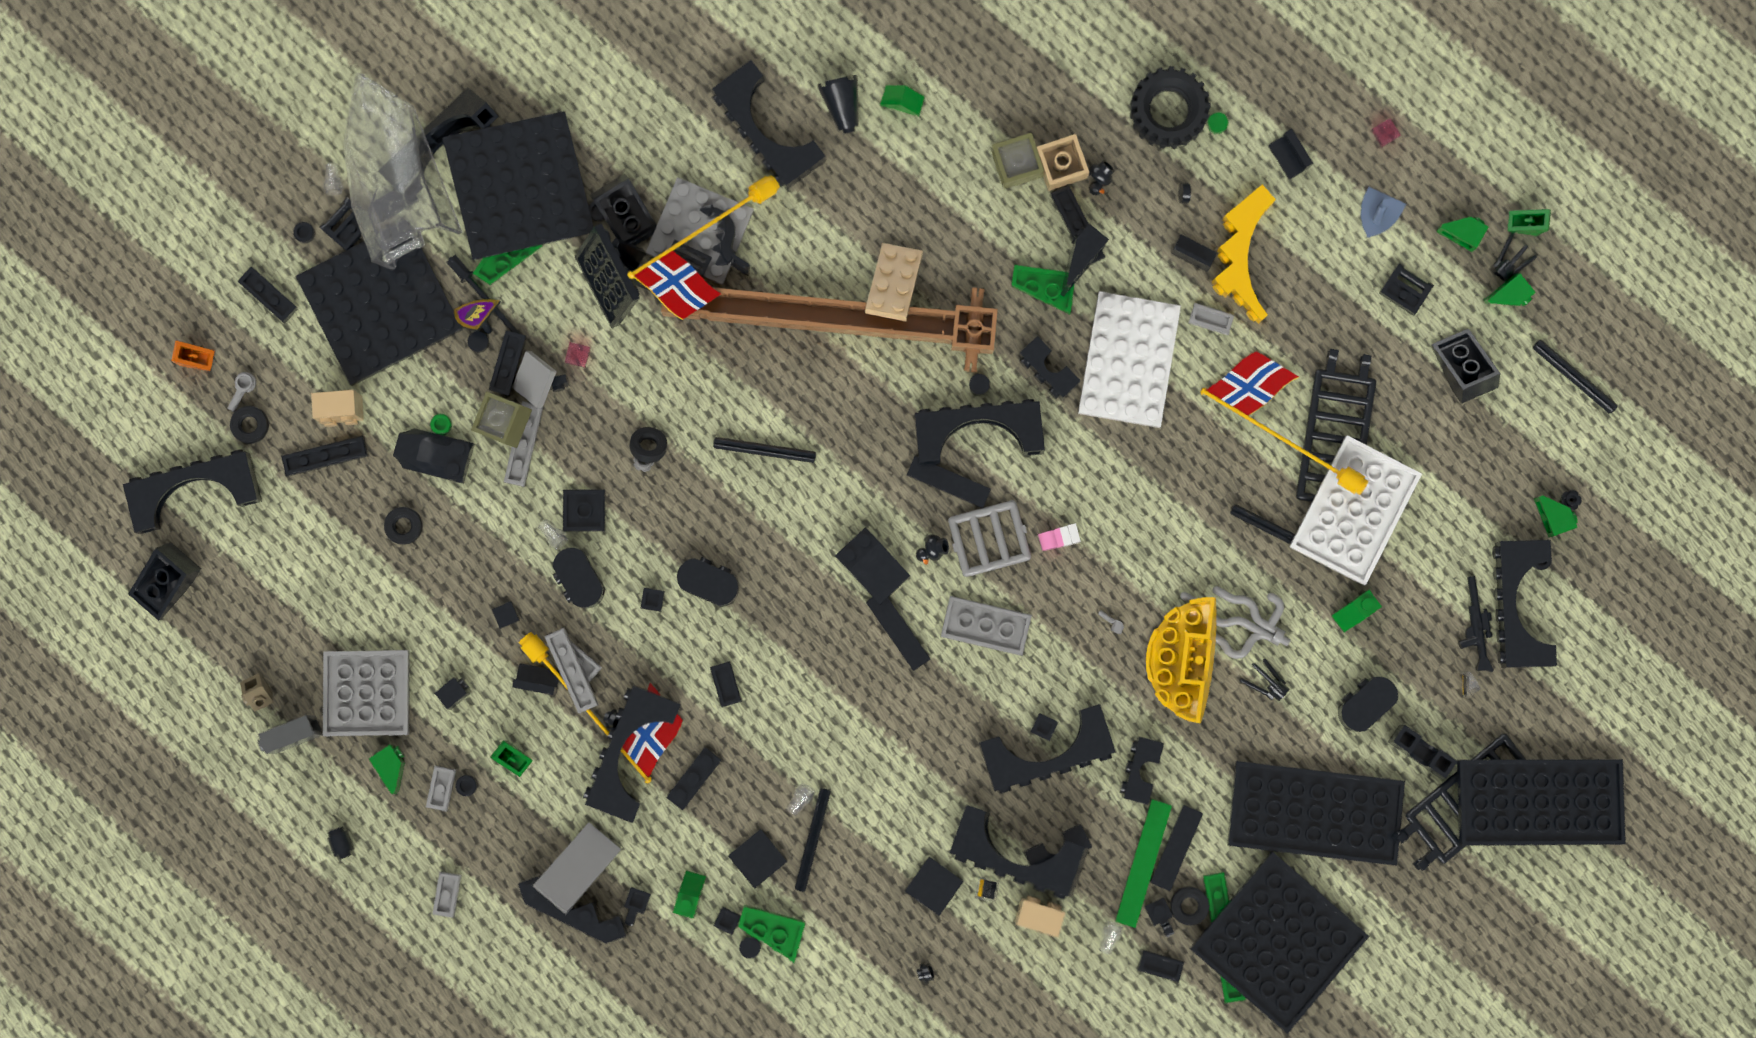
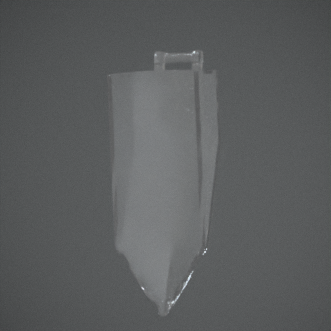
[343,73,462,270]

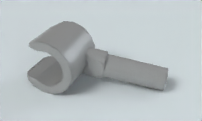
[1098,610,1124,634]

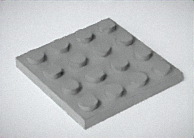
[646,177,754,286]
[323,650,409,736]

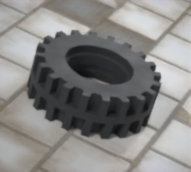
[1129,66,1211,149]

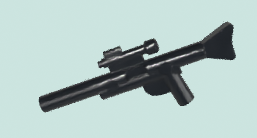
[1458,576,1494,672]

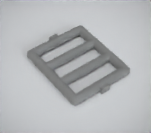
[948,500,1031,577]

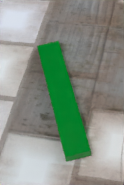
[1115,799,1172,928]
[1203,872,1246,1003]

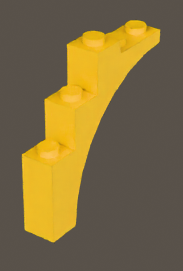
[1212,184,1276,324]

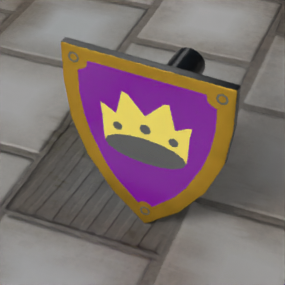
[454,299,501,334]

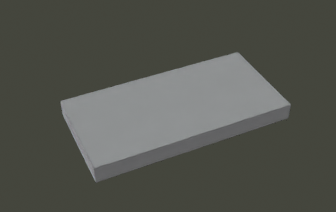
[941,596,1032,656]
[533,823,621,914]

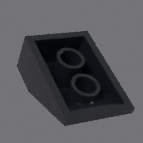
[590,174,657,246]
[1061,224,1109,297]
[1431,328,1501,404]
[835,527,911,605]
[128,542,202,621]

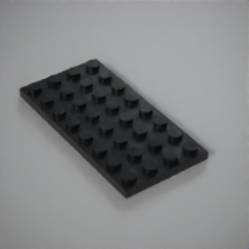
[1457,759,1626,846]
[1227,761,1405,866]

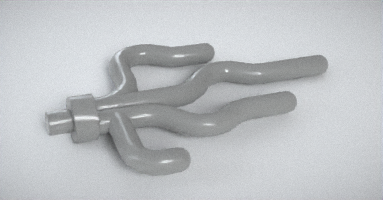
[1180,586,1291,659]

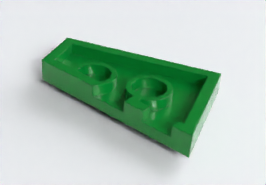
[473,245,543,286]
[1011,265,1075,315]
[738,905,806,963]

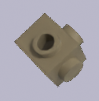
[240,673,274,712]

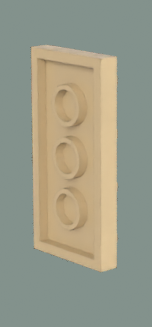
[865,243,923,321]

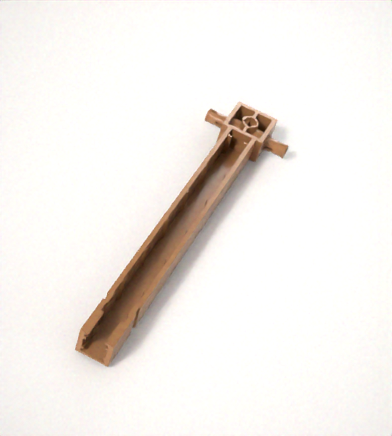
[661,288,998,372]

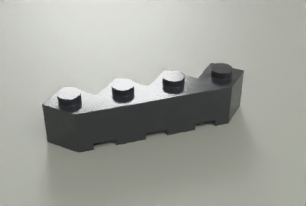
[518,875,629,944]

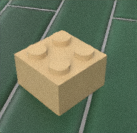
[1037,134,1089,191]
[311,390,364,427]
[1014,895,1065,937]

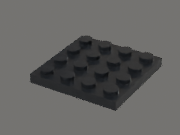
[574,223,640,329]

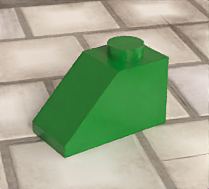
[1436,217,1489,252]
[1483,273,1536,306]
[1534,495,1578,538]
[1331,590,1382,633]
[369,745,405,794]
[673,870,706,919]

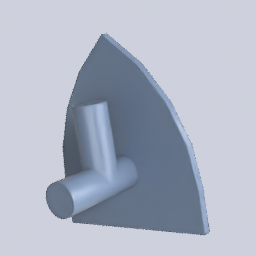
[1361,187,1406,238]

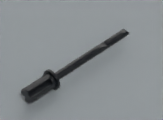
[446,254,521,334]

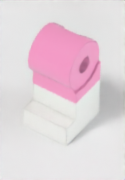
[1038,523,1081,551]

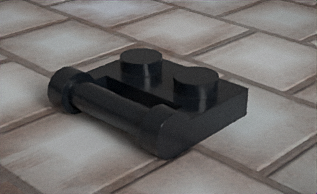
[319,197,375,251]
[1379,263,1434,316]

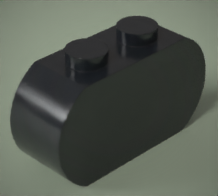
[553,548,605,609]
[677,557,739,607]
[1338,677,1398,732]

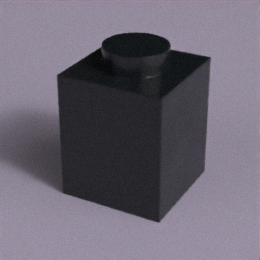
[434,677,470,710]

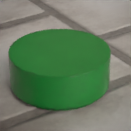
[1207,112,1228,134]
[430,414,452,435]

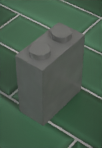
[258,715,323,754]

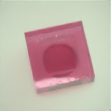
[1371,118,1401,148]
[565,342,591,368]

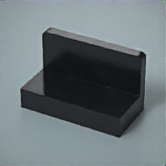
[1268,129,1313,180]
[1171,234,1217,272]
[512,663,561,696]

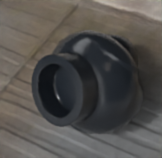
[1088,160,1115,196]
[916,534,949,565]

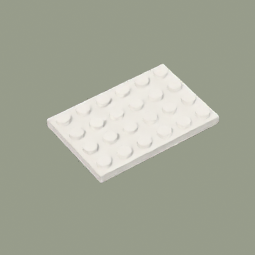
[1078,291,1181,428]
[1289,435,1422,586]

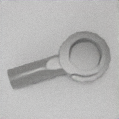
[227,372,256,412]

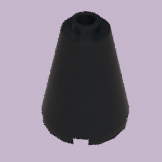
[817,75,858,134]

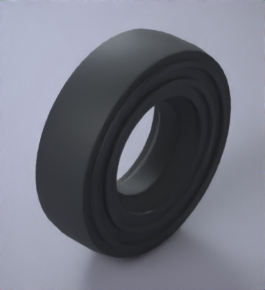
[230,406,269,444]
[629,427,667,463]
[384,507,423,545]
[1170,887,1209,926]

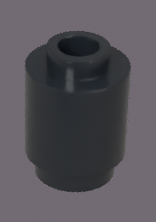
[327,826,354,860]

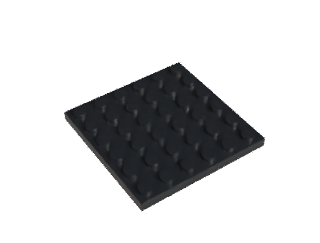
[442,111,594,261]
[296,220,463,386]
[1189,851,1370,1034]

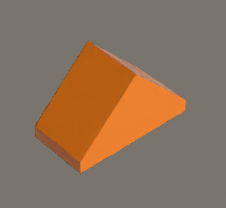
[171,341,215,371]

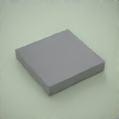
[512,351,557,408]

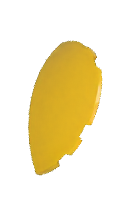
[1146,597,1216,724]

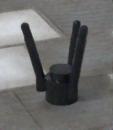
[1493,232,1537,281]
[1239,659,1289,701]

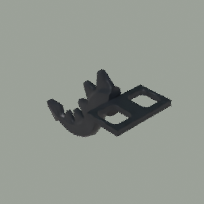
[700,204,750,277]

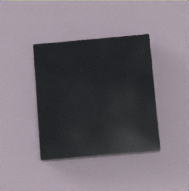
[563,489,606,532]
[728,829,788,889]
[905,857,964,916]

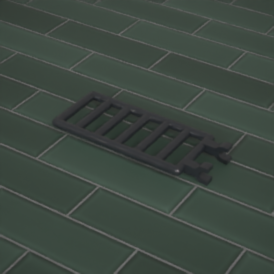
[1296,349,1377,502]
[1391,733,1527,871]

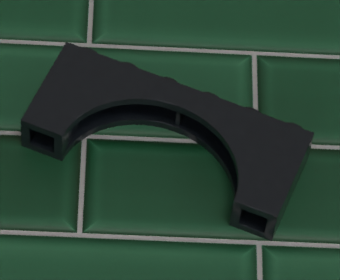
[712,60,826,190]
[378,88,499,202]
[914,399,1045,466]
[123,449,262,535]
[1492,540,1557,668]
[583,685,681,823]
[979,704,1116,794]
[949,805,1089,900]

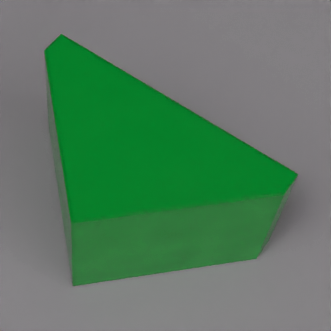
[880,85,925,117]
[1508,209,1551,236]
[490,740,533,777]

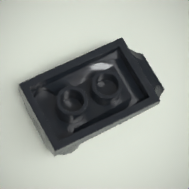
[393,428,475,484]

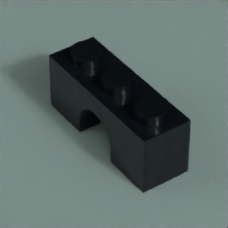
[1019,336,1081,401]
[1388,725,1458,779]
[1119,737,1164,805]
[1023,824,1092,865]

